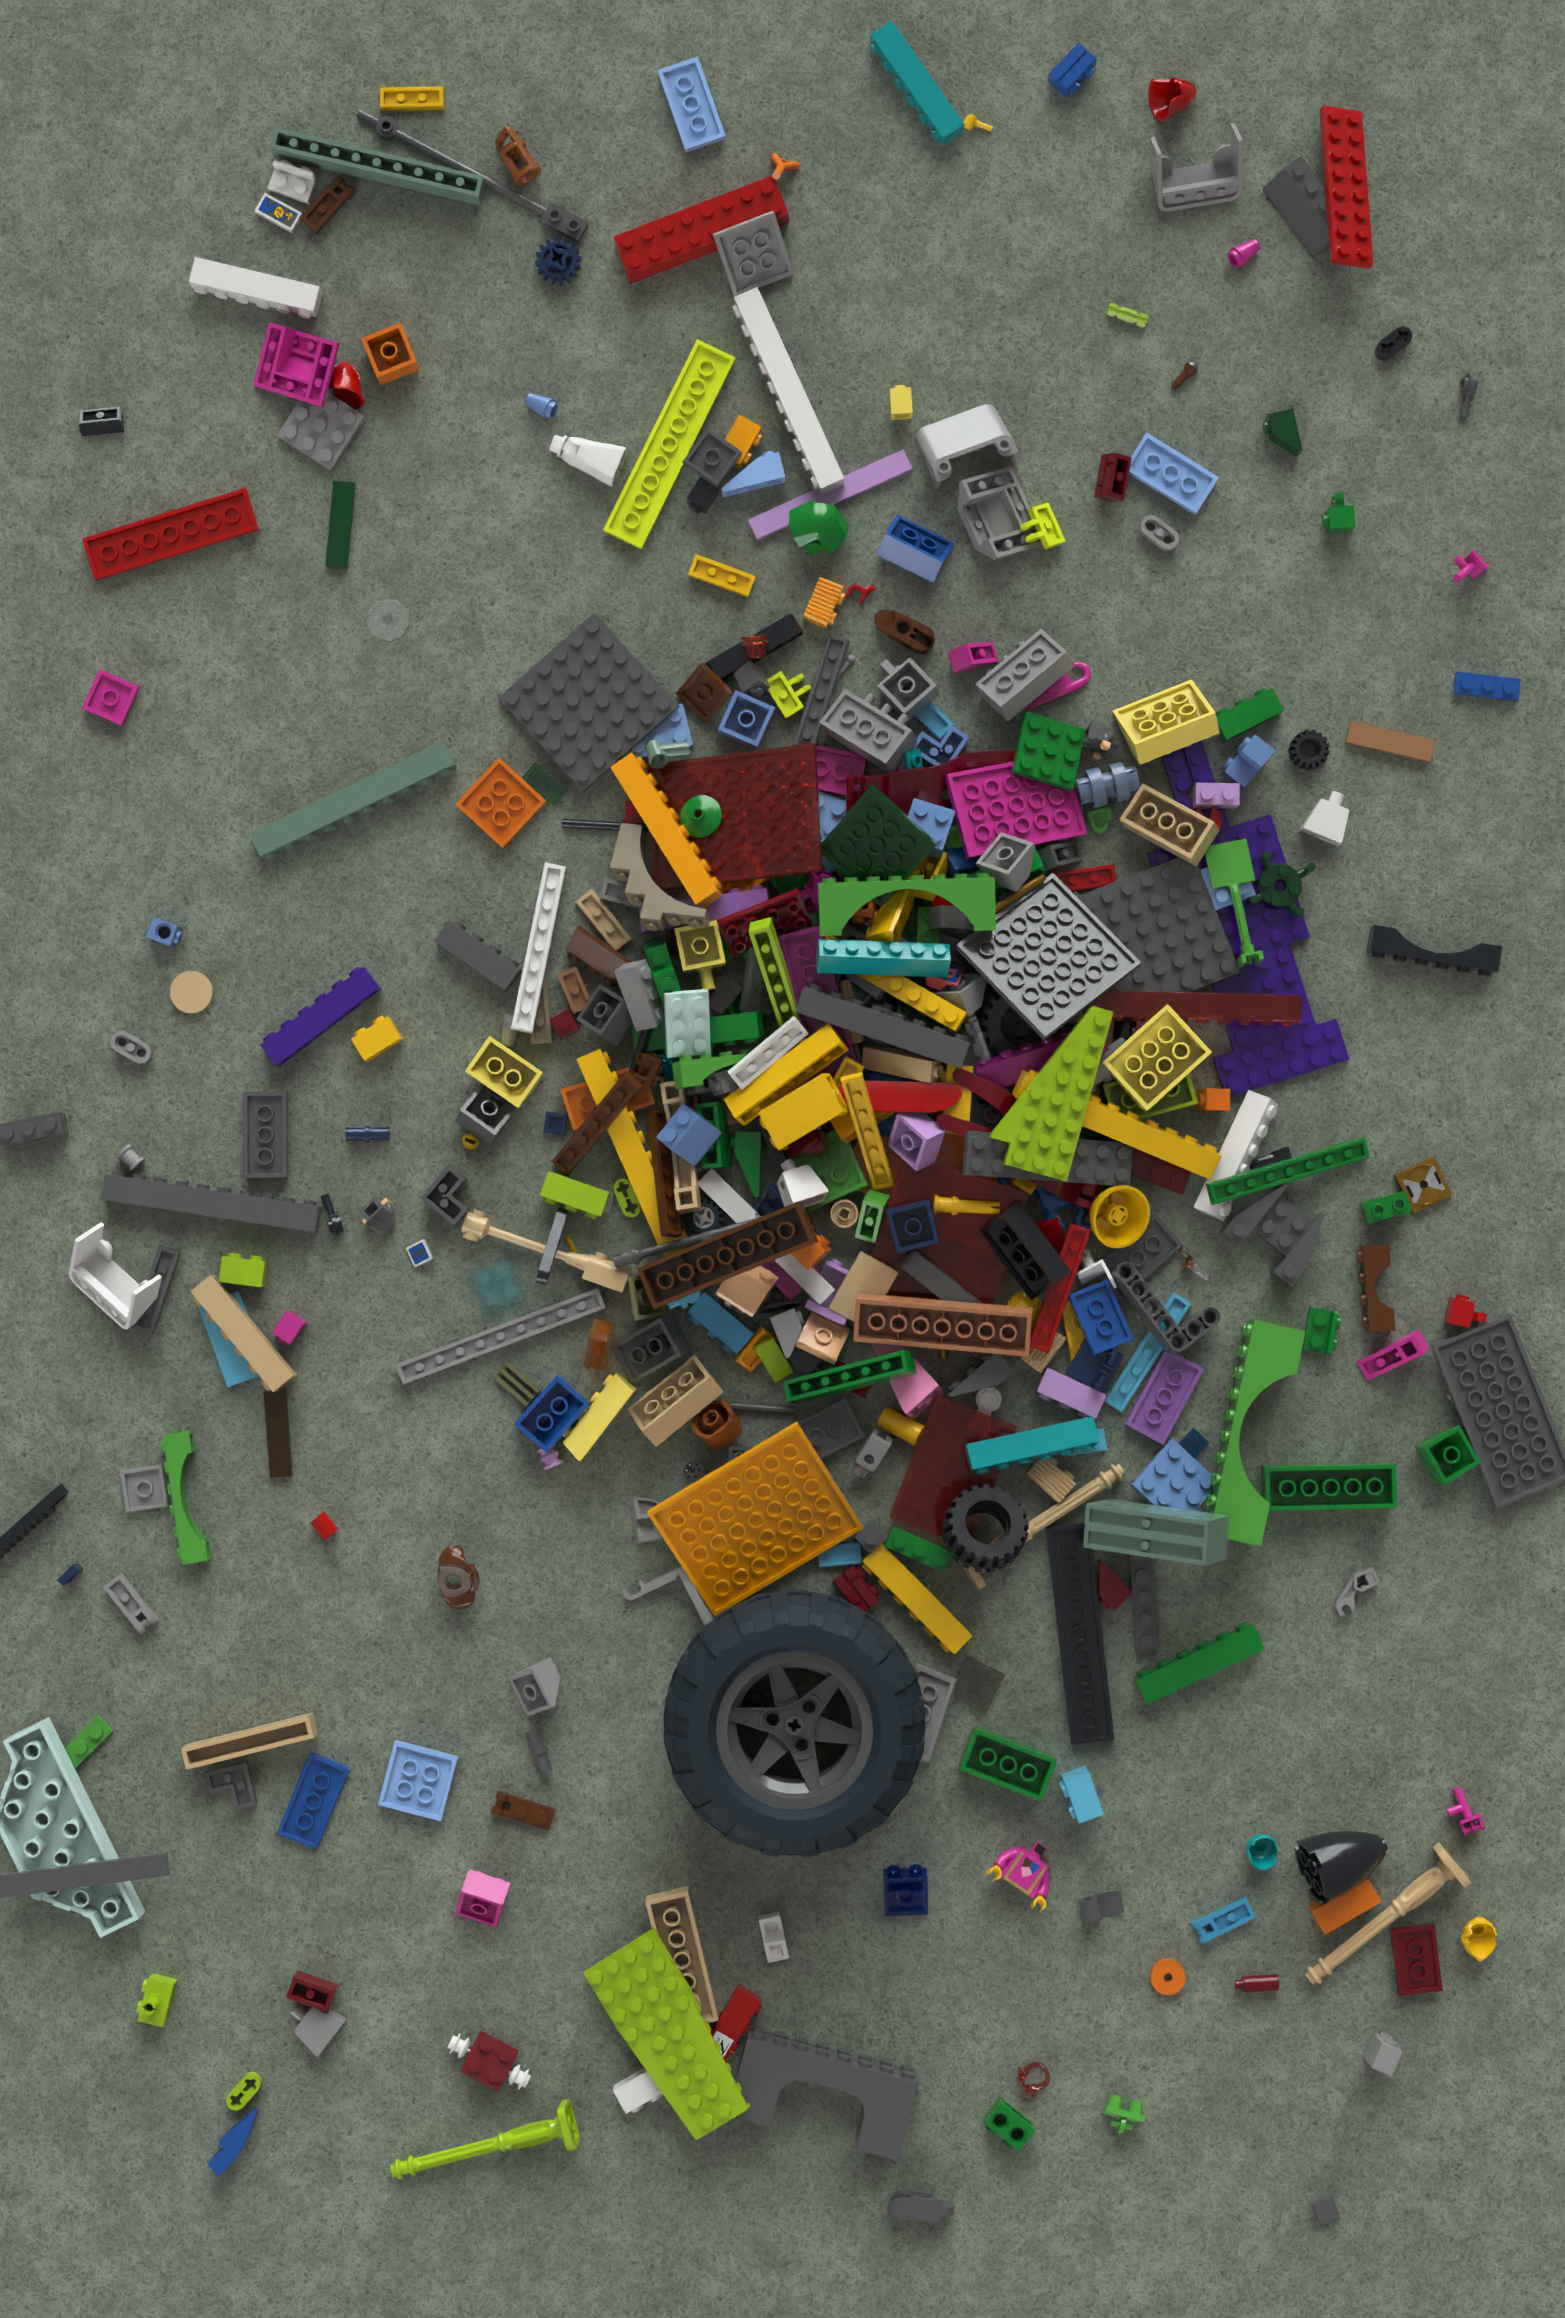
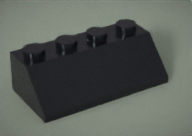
[979,1201,1071,1300]

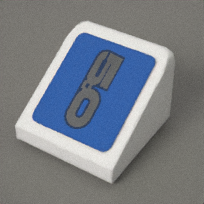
[406,1239,435,1267]

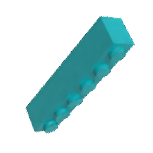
[869,20,964,146]
[816,939,951,977]
[964,1416,1100,1475]

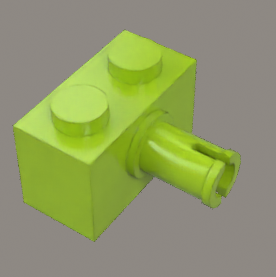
[136,1973,178,2027]

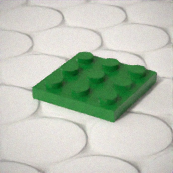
[1011,711,1085,791]

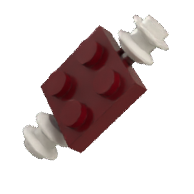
[447,2030,531,2092]

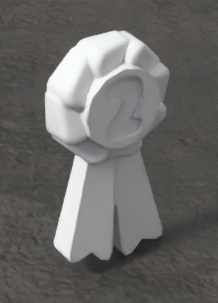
[967,1387,1002,1438]

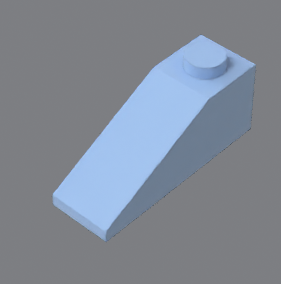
[722,451,785,497]

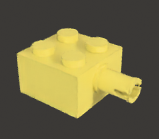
[674,920,726,990]

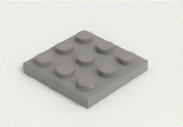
[713,211,794,297]
[277,392,366,472]

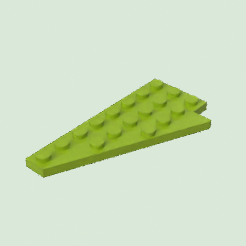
[989,1006,1113,1182]

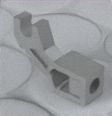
[1334,1566,1380,1617]

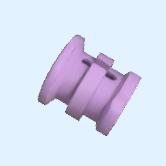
[537,1444,564,1470]

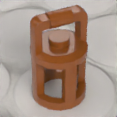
[495,126,541,186]

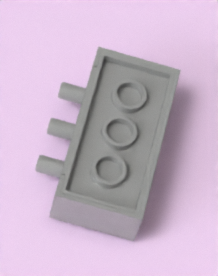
[976,629,1074,722]
[819,689,917,772]

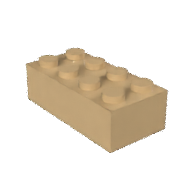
[1119,783,1219,867]
[627,1354,724,1447]

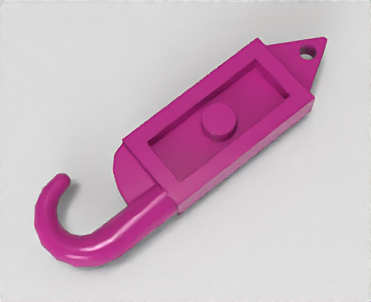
[1024,662,1091,711]

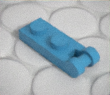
[1191,1896,1256,1943]

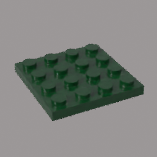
[816,784,938,907]

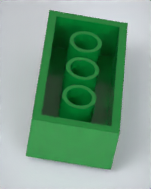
[958,1725,1057,1801]

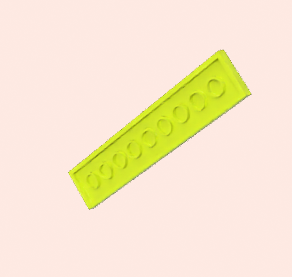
[603,339,736,550]

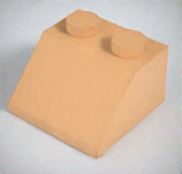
[716,1266,779,1317]

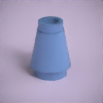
[525,393,559,419]

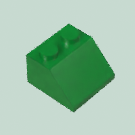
[1415,1425,1480,1485]

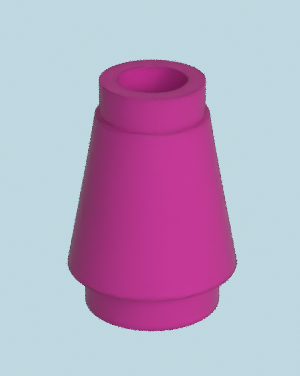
[1227,239,1260,268]

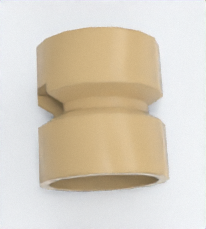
[830,1200,858,1228]

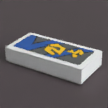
[255,193,303,234]

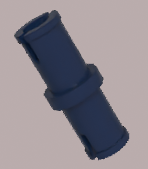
[345,1125,390,1143]

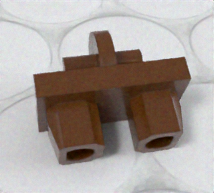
[630,1051,666,1094]

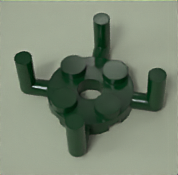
[1247,851,1316,918]

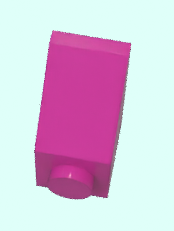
[948,641,999,673]

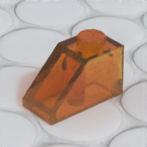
[584,1318,615,1370]

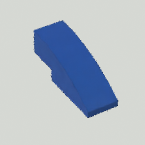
[207,2107,258,2177]

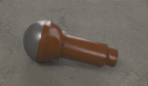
[1171,361,1198,390]

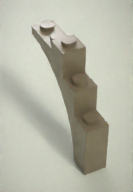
[610,823,710,931]

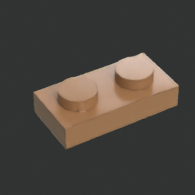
[557,966,590,1015]

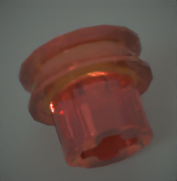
[741,634,769,659]

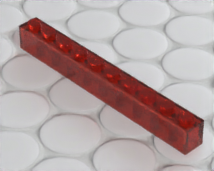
[1083,990,1303,1026]

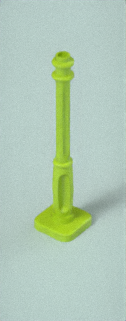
[390,2099,580,2180]

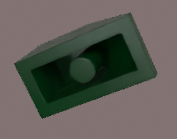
[1263,408,1303,456]

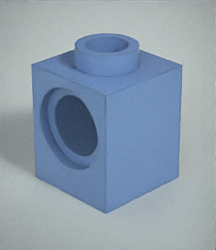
[146,917,183,948]

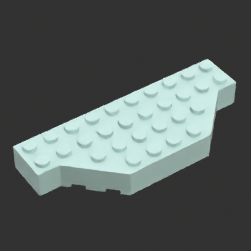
[0,1717,145,1938]

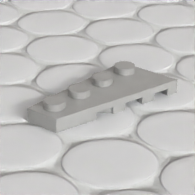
[916,1664,958,1763]

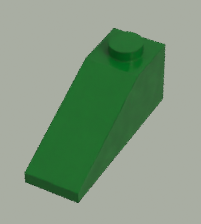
[731,1131,761,1198]

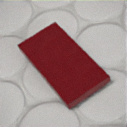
[717,888,813,956]

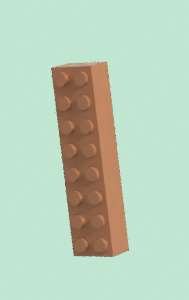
[853,1293,1033,1357]

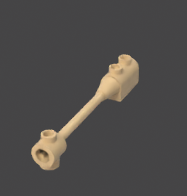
[461,1209,632,1293]

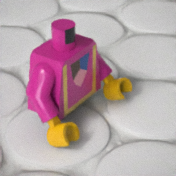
[985,1841,1050,1912]

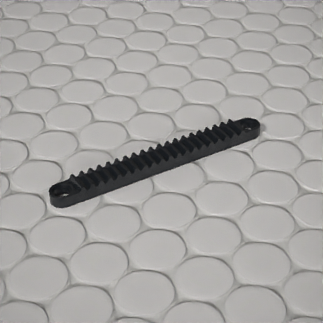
[0,1484,69,1559]

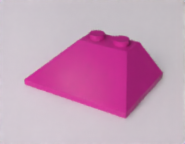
[253,322,340,407]

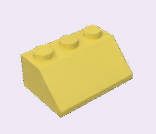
[465,1036,545,1108]

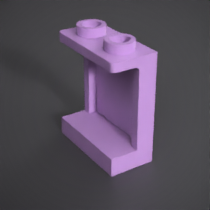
[804,1258,849,1326]

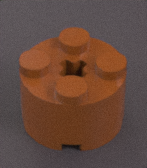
[691,1399,743,1451]

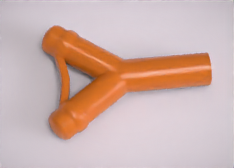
[770,153,800,180]

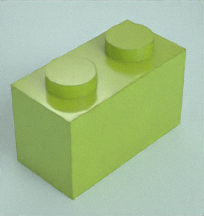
[218,1252,269,1287]

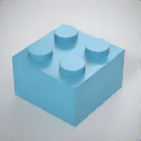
[1059,1766,1104,1824]

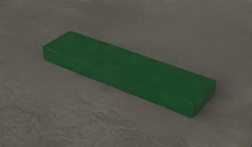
[325,481,356,569]

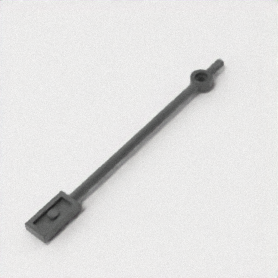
[357,110,589,243]

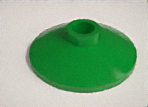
[680,795,722,838]

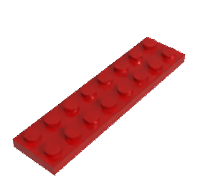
[1319,105,1374,269]
[82,488,260,581]

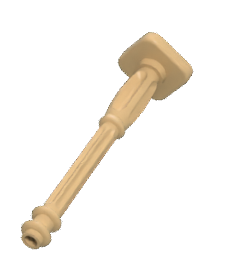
[959,1464,1126,1590]
[1305,1842,1472,1985]

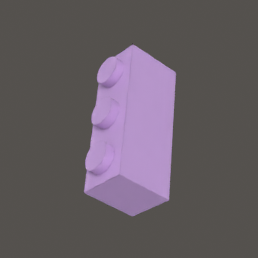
[1035,1367,1107,1418]

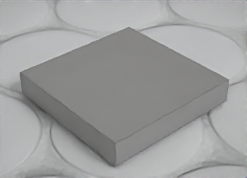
[119,1463,170,1513]

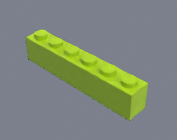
[749,917,806,1048]

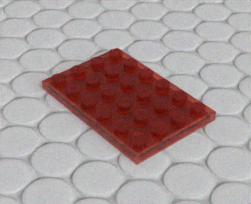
[889,1395,1017,1538]

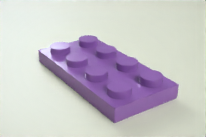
[1124,1350,1204,1445]

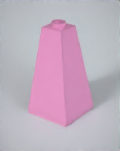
[871,1343,944,1420]

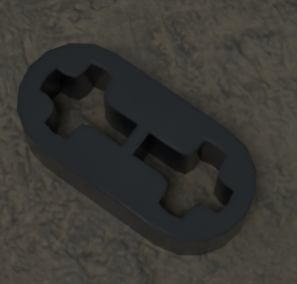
[1375,326,1412,361]

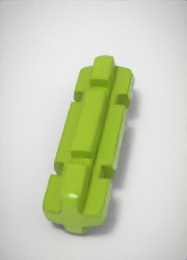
[1106,303,1148,327]

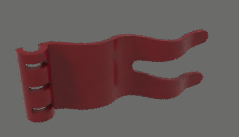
[845,749,1016,819]
[936,1069,1101,1211]

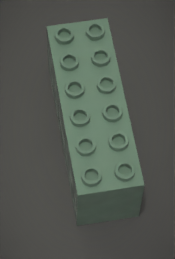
[1083,1499,1229,1566]

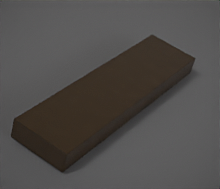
[263,1390,293,1478]

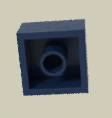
[887,1198,940,1253]

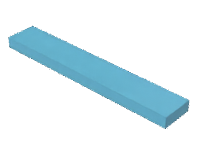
[1104,1292,1191,1413]

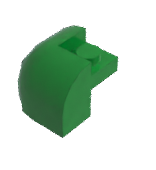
[789,500,849,556]

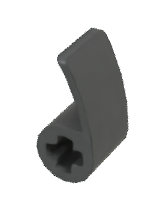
[1079,1891,1124,1923]

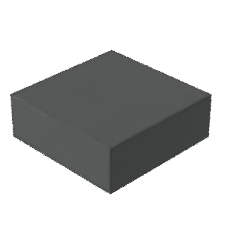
[1311,2194,1341,2225]

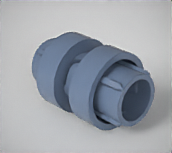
[1075,762,1140,808]

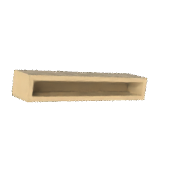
[190,1275,297,1392]
[181,1712,318,1770]

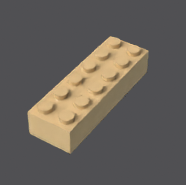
[645,1885,719,2023]

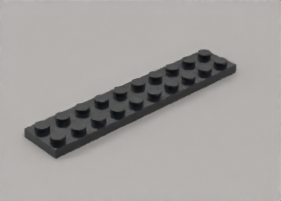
[1045,1522,1115,1745]

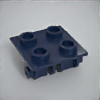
[1066,1337,1124,1394]

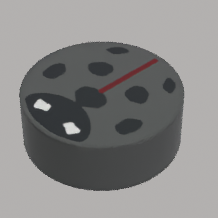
[684,1460,706,1483]

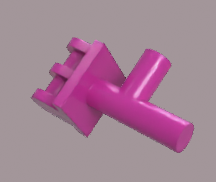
[1453,550,1490,583]
[1446,1787,1485,1837]

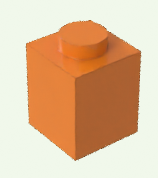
[1196,1088,1230,1112]

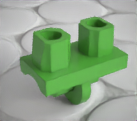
[1102,2095,1145,2135]

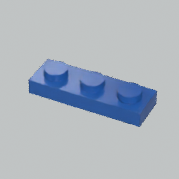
[1453,672,1521,701]

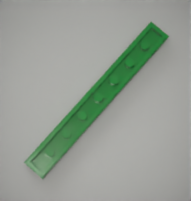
[1206,1137,1370,1205]

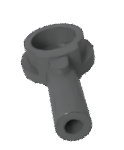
[1459,373,1478,418]

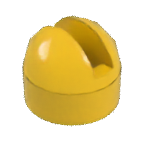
[462,1133,480,1150]

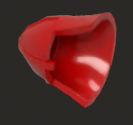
[1148,77,1197,122]
[329,361,365,410]

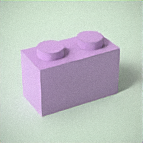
[1192,783,1240,809]

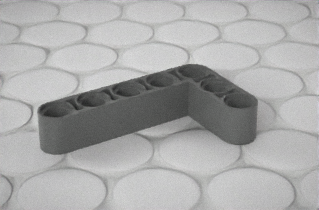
[1111,1262,1220,1354]

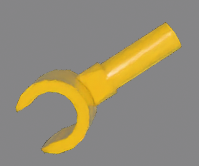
[963,114,993,132]

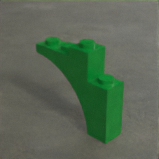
[642,935,681,1007]

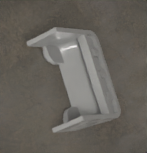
[1150,123,1243,212]

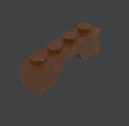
[1356,1244,1396,1332]

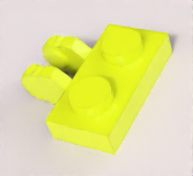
[1020,503,1065,550]
[767,671,811,719]

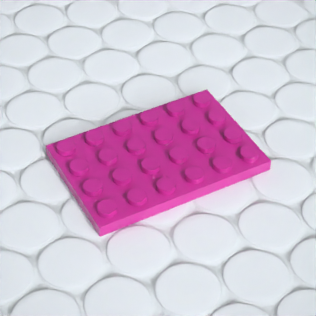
[945,762,1087,859]

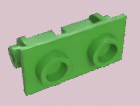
[917,906,939,943]

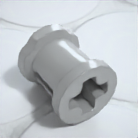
[116,1144,145,1173]

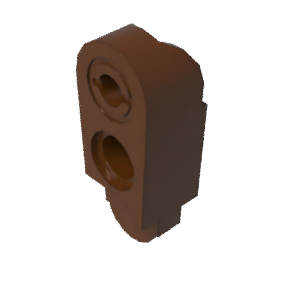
[874,609,935,654]

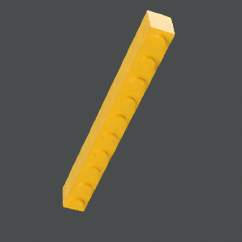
[576,1049,688,1257]
[1012,1069,1222,1180]

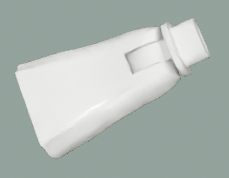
[549,435,627,487]

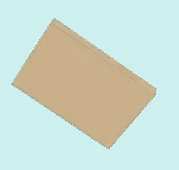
[828,1251,898,1322]

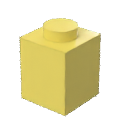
[889,385,913,420]

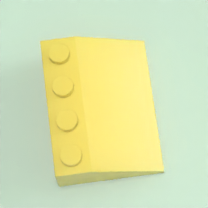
[1112,679,1220,765]
[1103,1004,1212,1113]
[563,1373,637,1461]

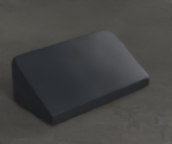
[78,406,124,436]

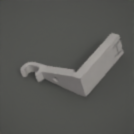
[623,1565,715,1625]

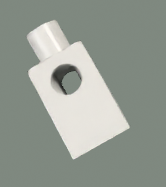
[1300,791,1349,846]
[777,1159,829,1207]

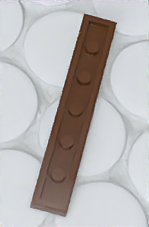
[551,1071,643,1177]
[647,1109,682,1238]

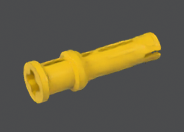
[933,1195,1000,1215]

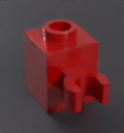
[1444,1294,1487,1328]

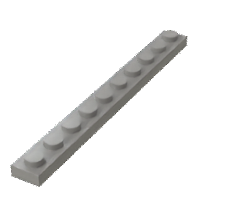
[395,1288,606,1384]

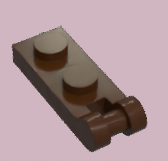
[300,176,356,234]
[491,1791,556,1831]

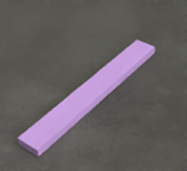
[748,449,912,541]

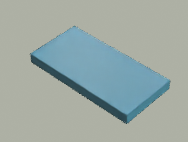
[198,1291,259,1387]

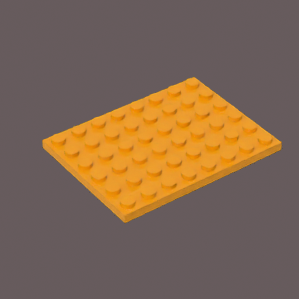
[647,1422,863,1617]

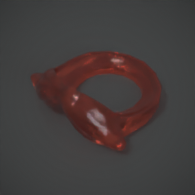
[1018,2062,1050,2097]

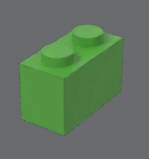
[855,1189,890,1243]

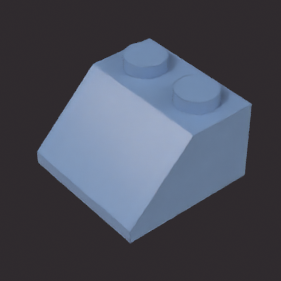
[656,1103,722,1167]

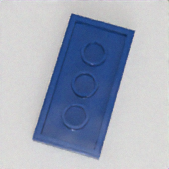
[277,1752,351,1850]

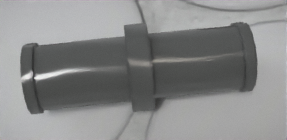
[525,1728,553,1774]

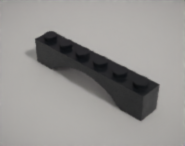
[1366,925,1503,977]

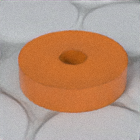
[1150,1958,1186,1995]

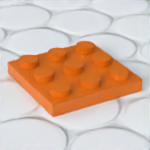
[455,758,547,849]

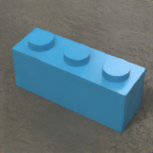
[688,1292,754,1354]

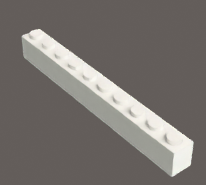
[732,287,844,495]

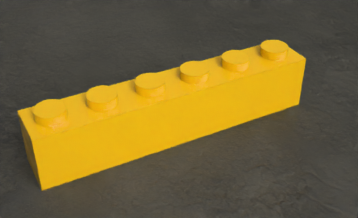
[724,1023,849,1126]
[862,1543,972,1654]

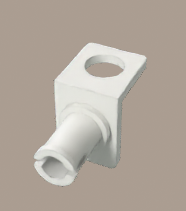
[1077,1249,1117,1289]

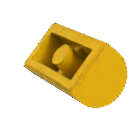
[877,1406,926,1446]

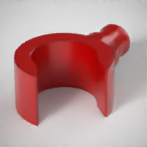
[846,584,876,605]

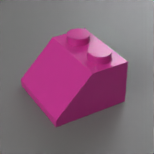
[455,1869,510,1927]

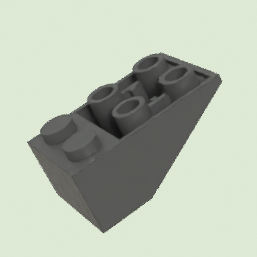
[946,1353,1015,1397]

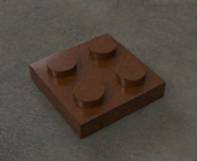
[675,662,734,723]

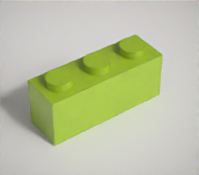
[540,1171,612,1220]

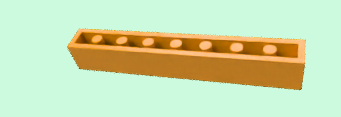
[611,752,723,909]

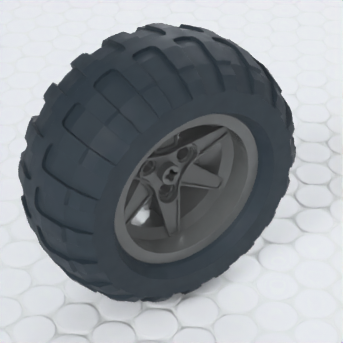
[663,1589,926,1858]

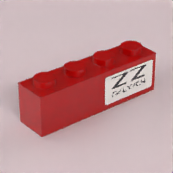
[710,1983,762,2063]

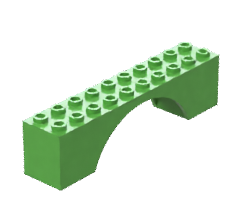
[1205,1320,1306,1546]

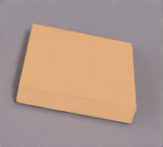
[795,1311,850,1365]

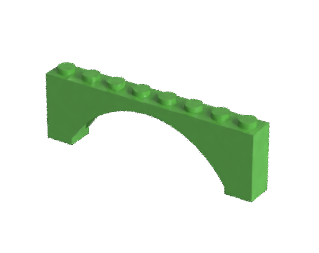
[818,873,996,936]

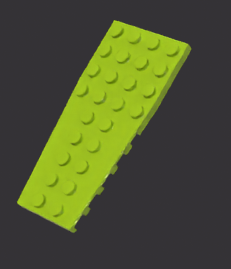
[583,1927,750,2140]

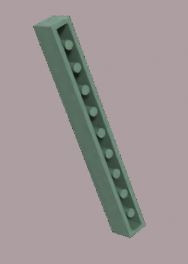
[270,127,486,206]
[249,741,457,860]

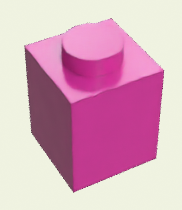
[272,1311,308,1346]

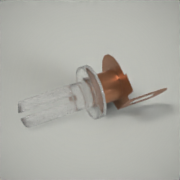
[1178,1250,1210,1281]

